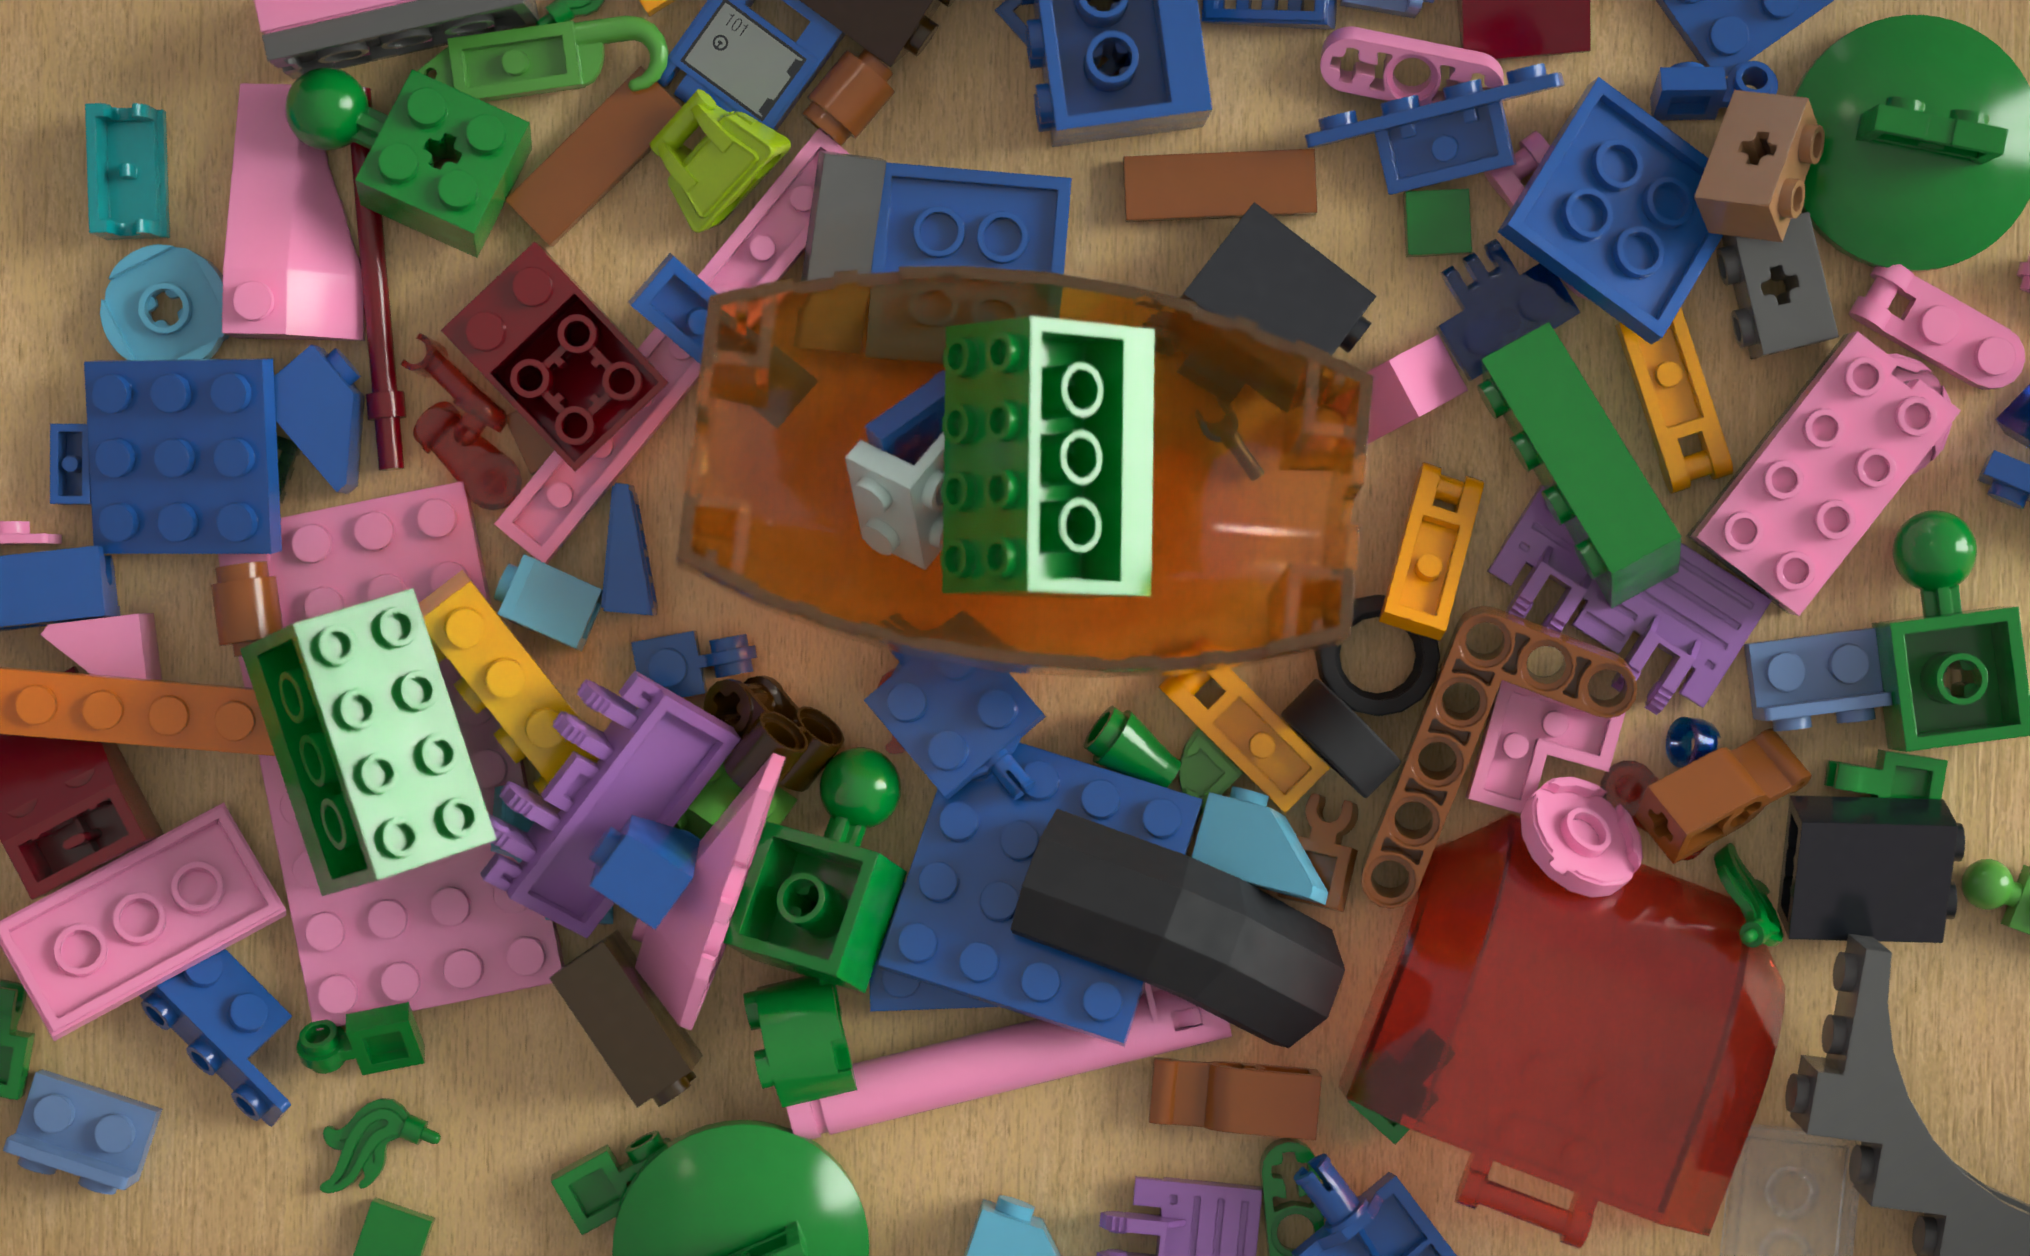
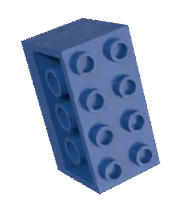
[1020,0,1212,147]

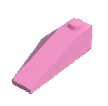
[222,83,366,341]
[632,753,785,1030]

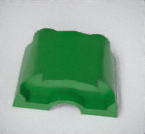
[743,976,857,1108]

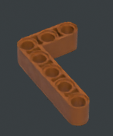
[1361,605,1637,909]

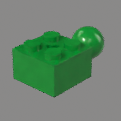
[285,67,532,258]
[1872,510,2030,752]
[723,747,907,993]

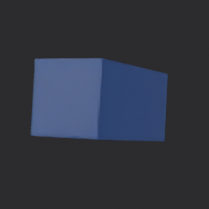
[50,424,91,505]

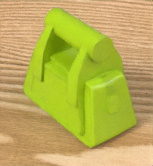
[649,89,791,233]

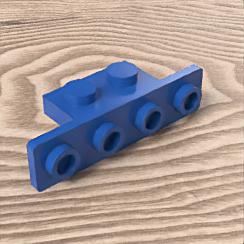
[1305,63,1565,195]
[139,949,292,1127]

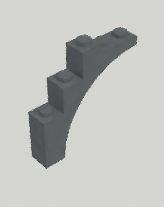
[1785,934,2030,1256]

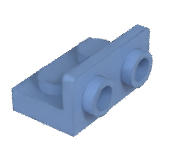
[1744,628,1893,731]
[3,1069,162,1195]

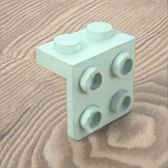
[845,433,944,570]

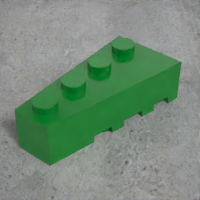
[1477,322,1681,609]

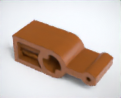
[1635,728,1812,864]
[1148,1057,1322,1140]

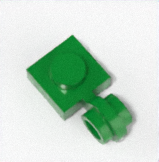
[296,1002,425,1076]
[551,1131,671,1235]

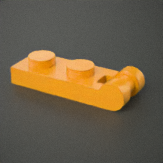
[1615,308,1733,494]
[1378,462,1484,641]
[1158,642,1330,813]

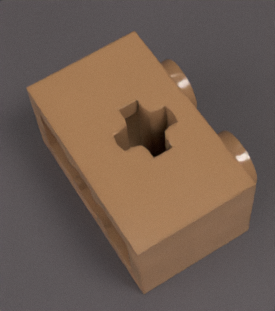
[1694,90,1825,242]

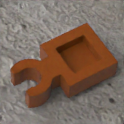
[1277,793,1358,912]

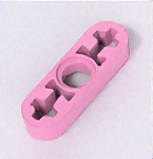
[1320,26,1504,106]

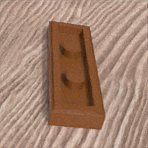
[505,66,681,247]
[1123,149,1317,222]

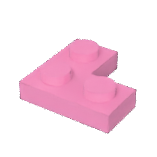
[1465,680,1626,814]

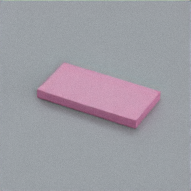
[0,803,286,1041]

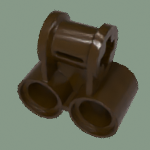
[703,675,845,792]

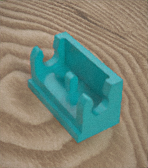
[85,103,170,240]

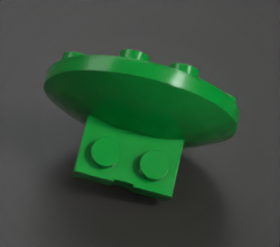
[1793,15,2030,272]
[612,1120,869,1256]

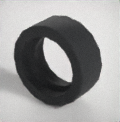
[1315,595,1441,716]
[1281,679,1401,798]

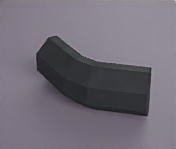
[1011,809,1345,1048]

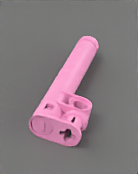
[786,983,1232,1139]

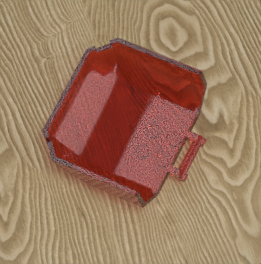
[1338,813,1785,1249]

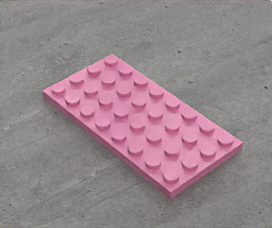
[218,481,564,1031]

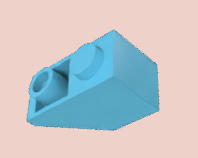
[494,554,603,652]

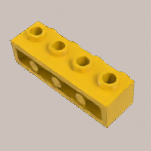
[419,569,599,794]

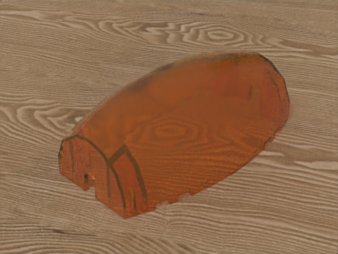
[676,266,1373,678]

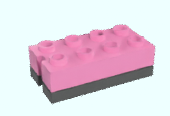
[254,0,540,80]
[1687,331,1961,616]

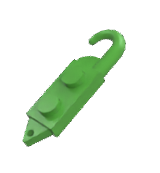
[417,15,669,102]

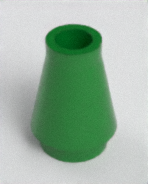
[1084,706,1182,788]

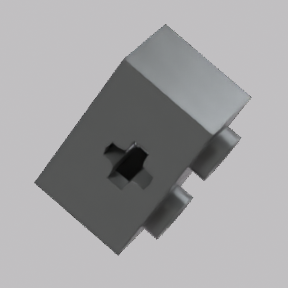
[1717,212,1839,359]

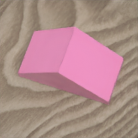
[1325,335,1468,451]
[40,613,162,680]

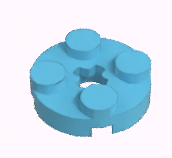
[100,244,229,360]

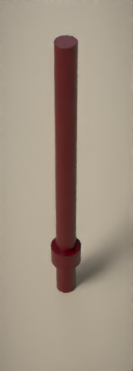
[350,87,406,471]

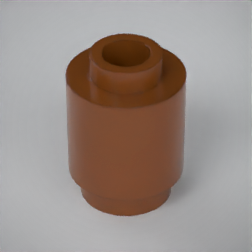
[802,49,895,146]
[211,561,283,657]

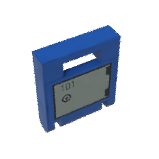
[657,0,846,131]

